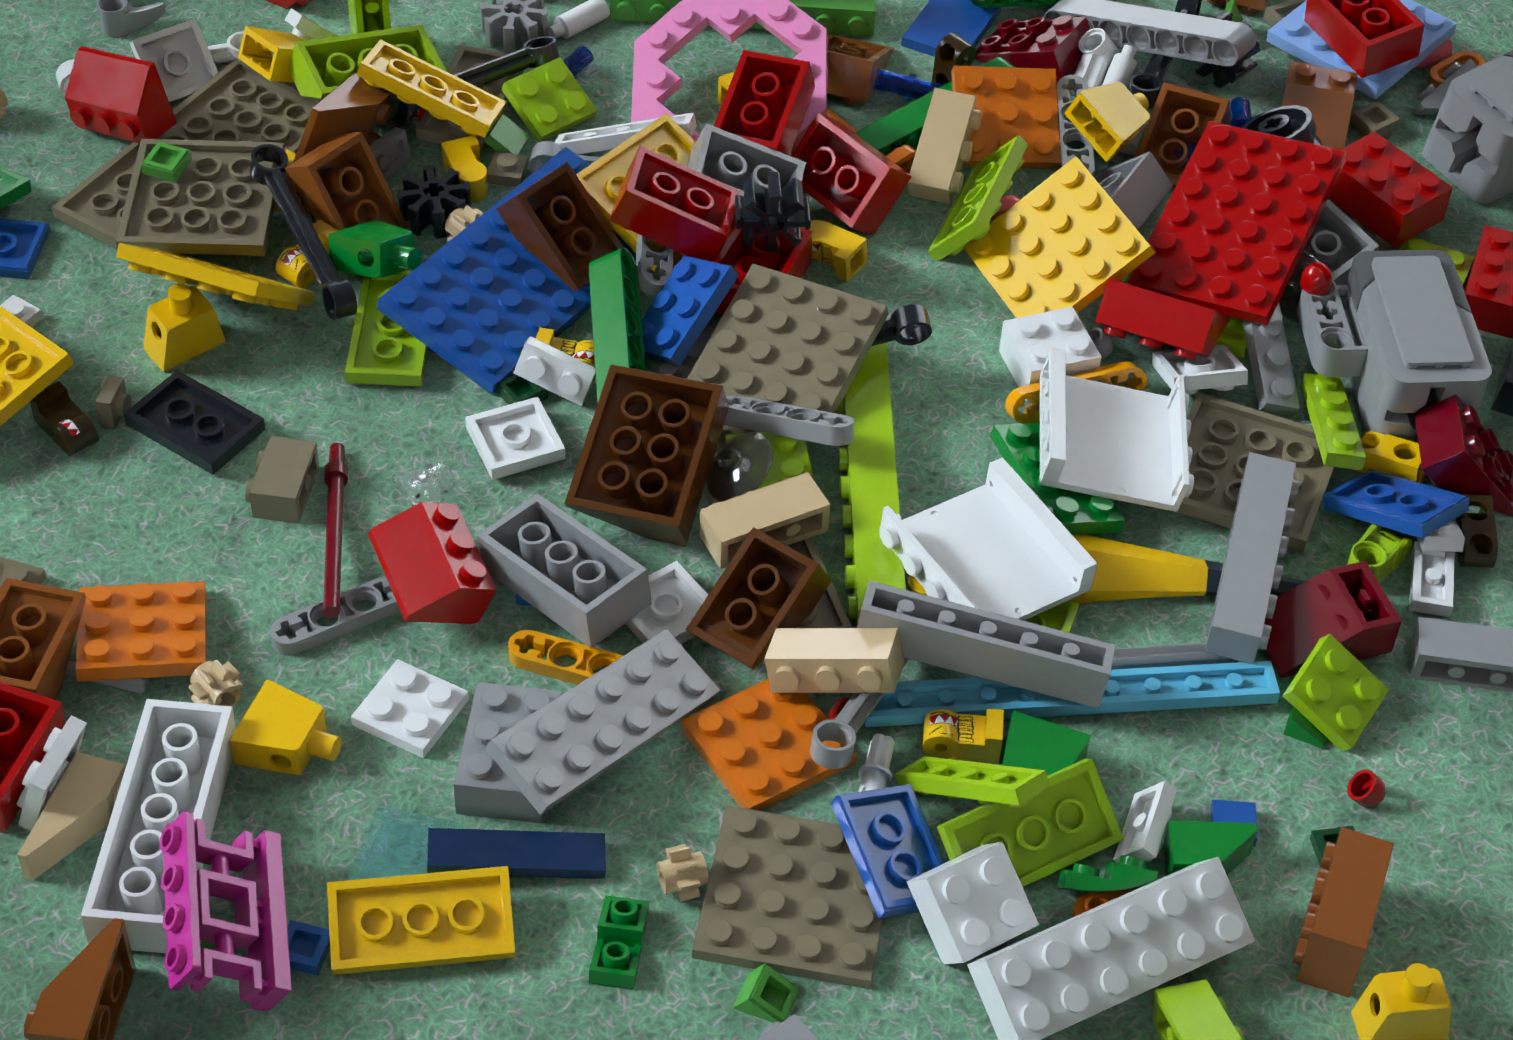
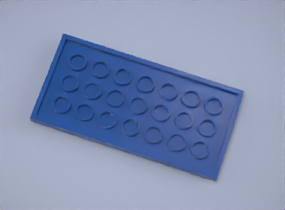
[377,147,636,395]

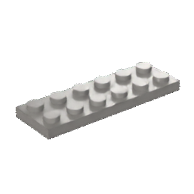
[485,629,721,815]

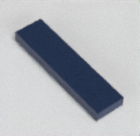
[427,828,606,879]

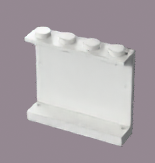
[1040,349,1194,512]
[879,457,1097,621]

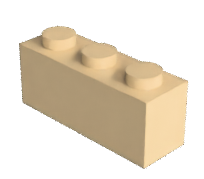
[908,88,982,205]
[699,472,830,569]
[764,628,904,693]

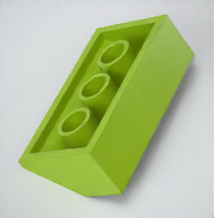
[288,24,447,98]

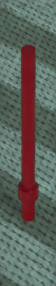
[323,443,348,618]

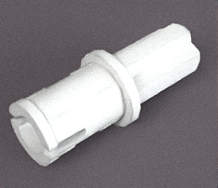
[858,733,895,792]

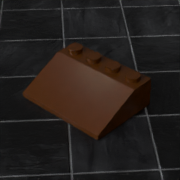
[565,364,729,546]

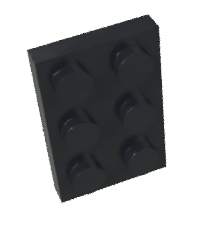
[124,370,265,475]

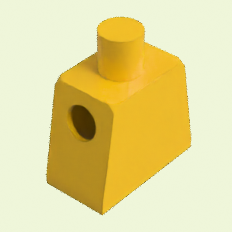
[238,26,304,82]
[1064,81,1150,162]
[143,283,226,372]
[230,680,342,775]
[1351,963,1452,1040]

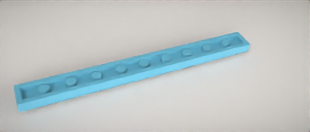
[864,661,1280,728]

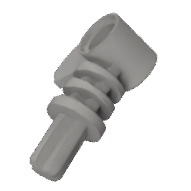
[97,0,166,38]

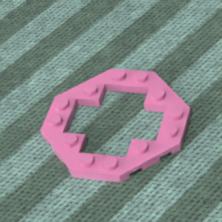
[631,0,828,149]

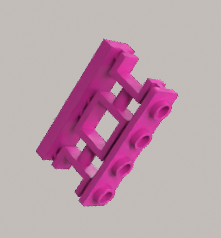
[160,811,292,1011]

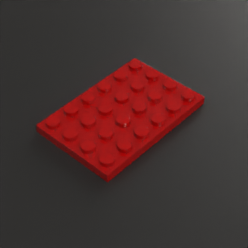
[1127,121,1346,326]

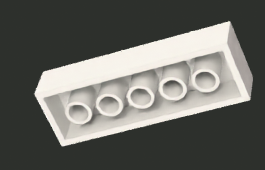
[81,699,236,953]
[967,857,1255,1040]

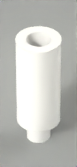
[547,0,610,39]
[1102,45,1137,87]

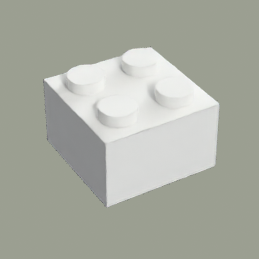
[999,307,1102,402]
[907,842,1039,965]

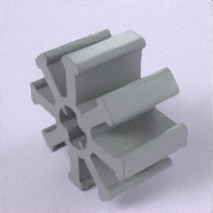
[480,0,549,54]

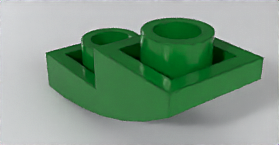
[1057,855,1158,891]
[589,895,650,989]

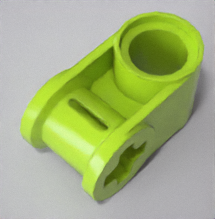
[1347,524,1412,584]

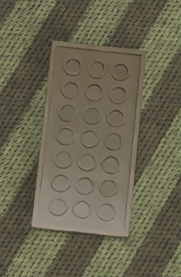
[52,58,324,255]

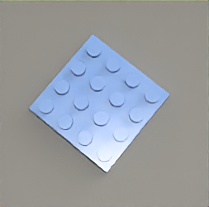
[1266,0,1457,99]

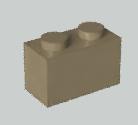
[245,436,320,524]

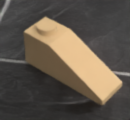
[17,752,126,881]

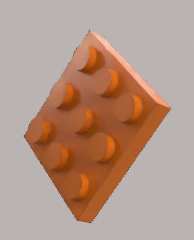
[951,65,1061,168]
[75,581,206,682]
[681,679,857,811]

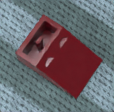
[975,15,1091,86]
[1414,394,1513,517]
[1264,561,1402,678]

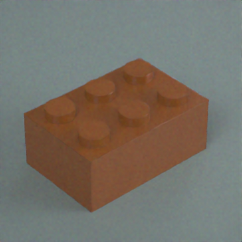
[1292,827,1394,998]

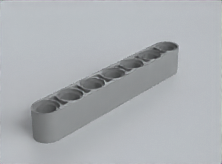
[1044,0,1256,66]

